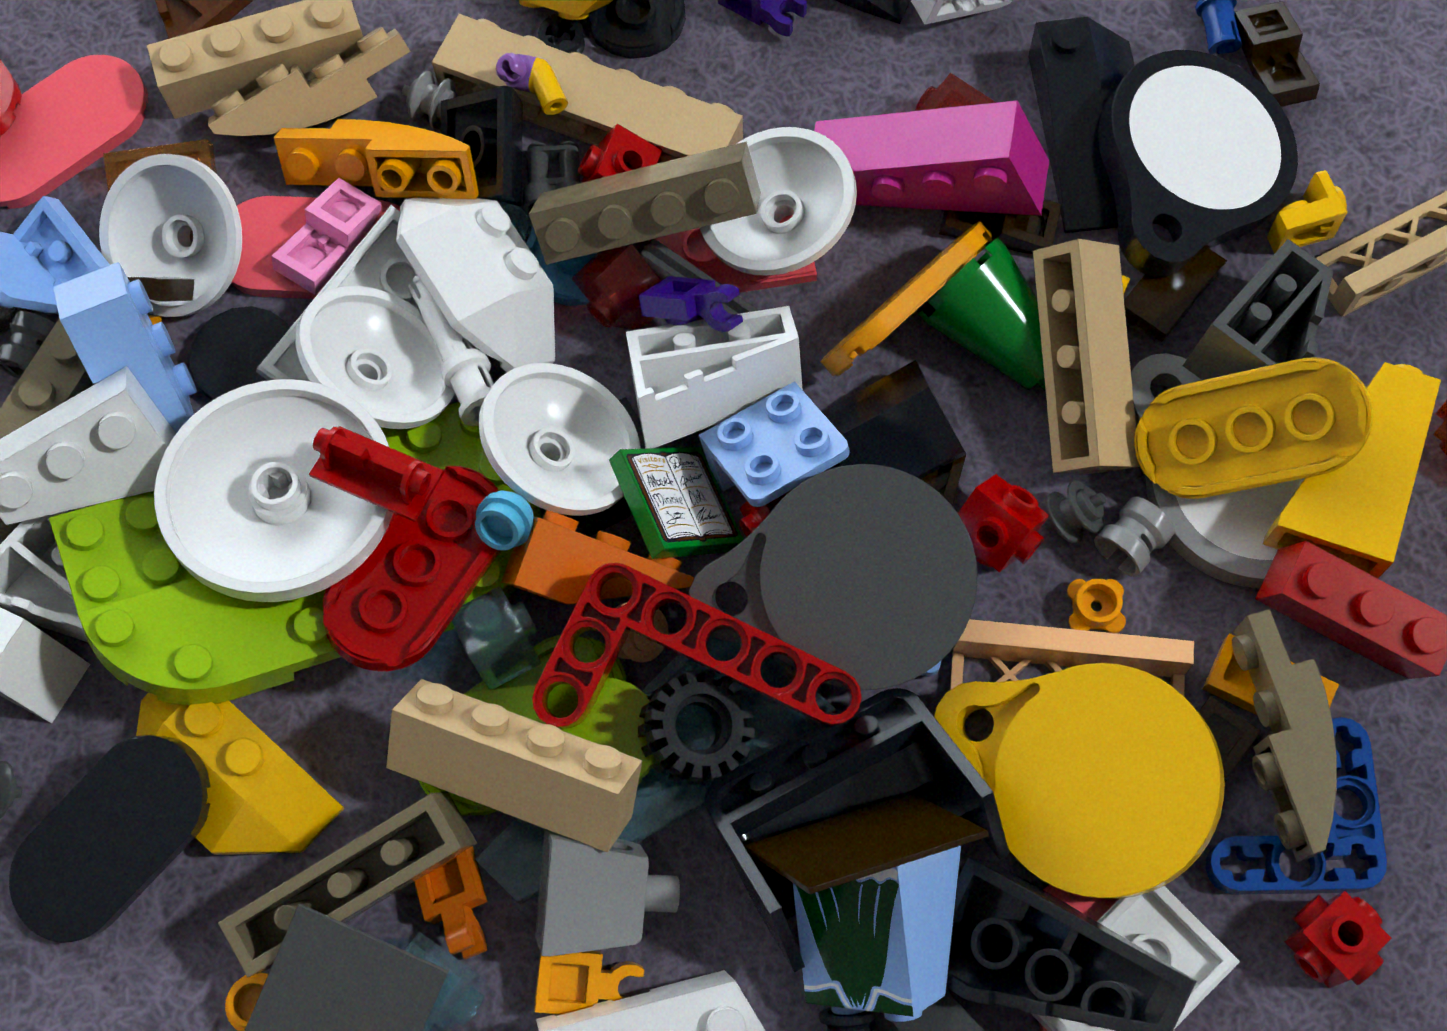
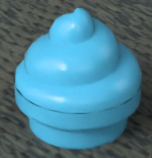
[475,490,534,551]

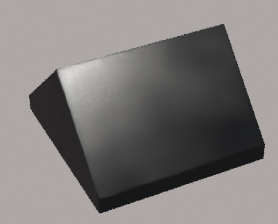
[441,86,523,206]
[822,360,966,479]

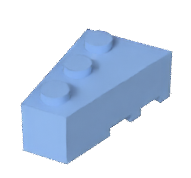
[53,262,197,433]

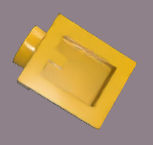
[1267,170,1348,254]

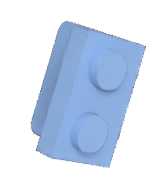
[0,196,110,315]
[699,381,850,507]

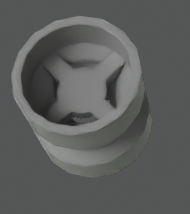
[1094,497,1175,577]

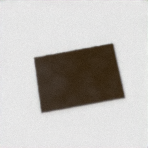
[744,793,989,894]

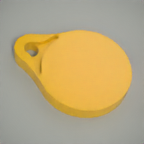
[934,663,1225,899]

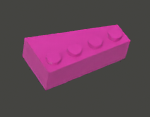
[814,100,1049,216]

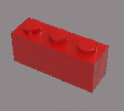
[1255,541,1447,679]

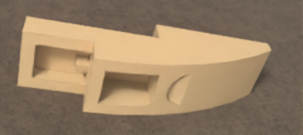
[208,27,411,136]

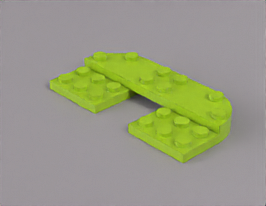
[49,402,540,705]

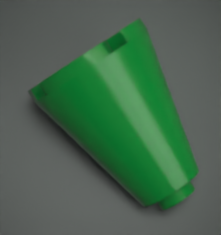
[918,238,1046,390]

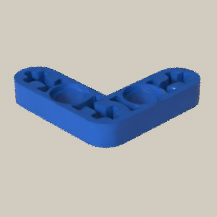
[1205,717,1387,895]

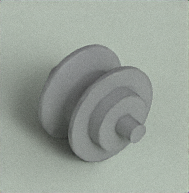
[402,71,458,129]

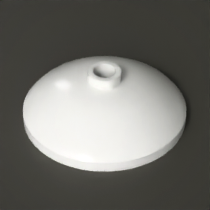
[700,127,857,276]
[99,154,242,317]
[296,286,455,429]
[479,363,641,516]

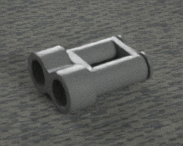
[523,141,581,215]

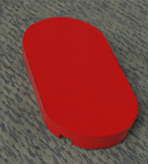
[323,466,501,671]

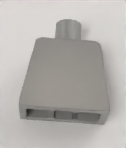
[535,829,680,956]

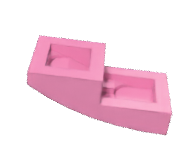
[272,178,382,295]

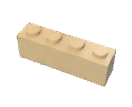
[147,0,363,119]
[1033,239,1140,474]
[386,679,642,853]

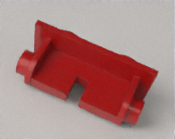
[309,426,444,522]

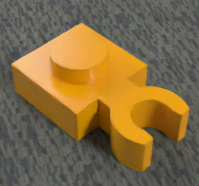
[534,951,644,1014]

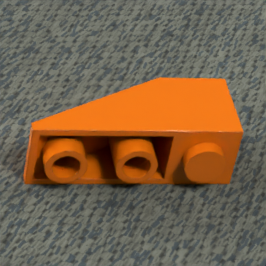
[501,510,695,605]

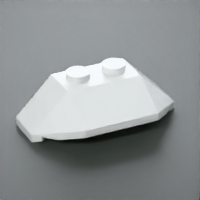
[396,197,555,372]

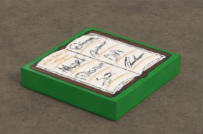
[609,447,743,559]

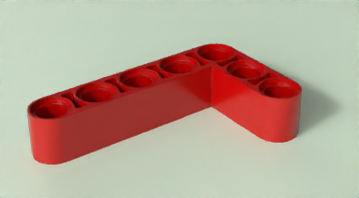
[532,562,862,728]

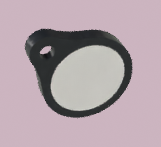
[1098,50,1298,277]

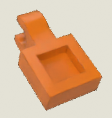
[414,846,488,960]

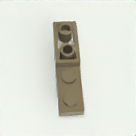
[1232,609,1337,862]

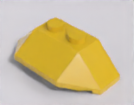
[136,693,344,855]

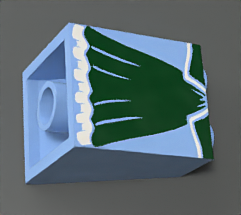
[793,846,961,1022]

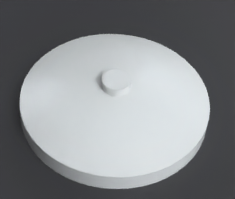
[154,379,393,602]

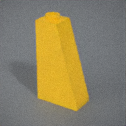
[1263,362,1441,578]

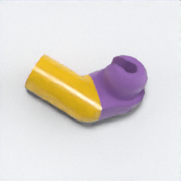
[496,53,568,115]

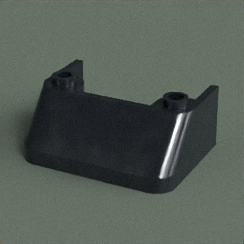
[705,688,1010,973]

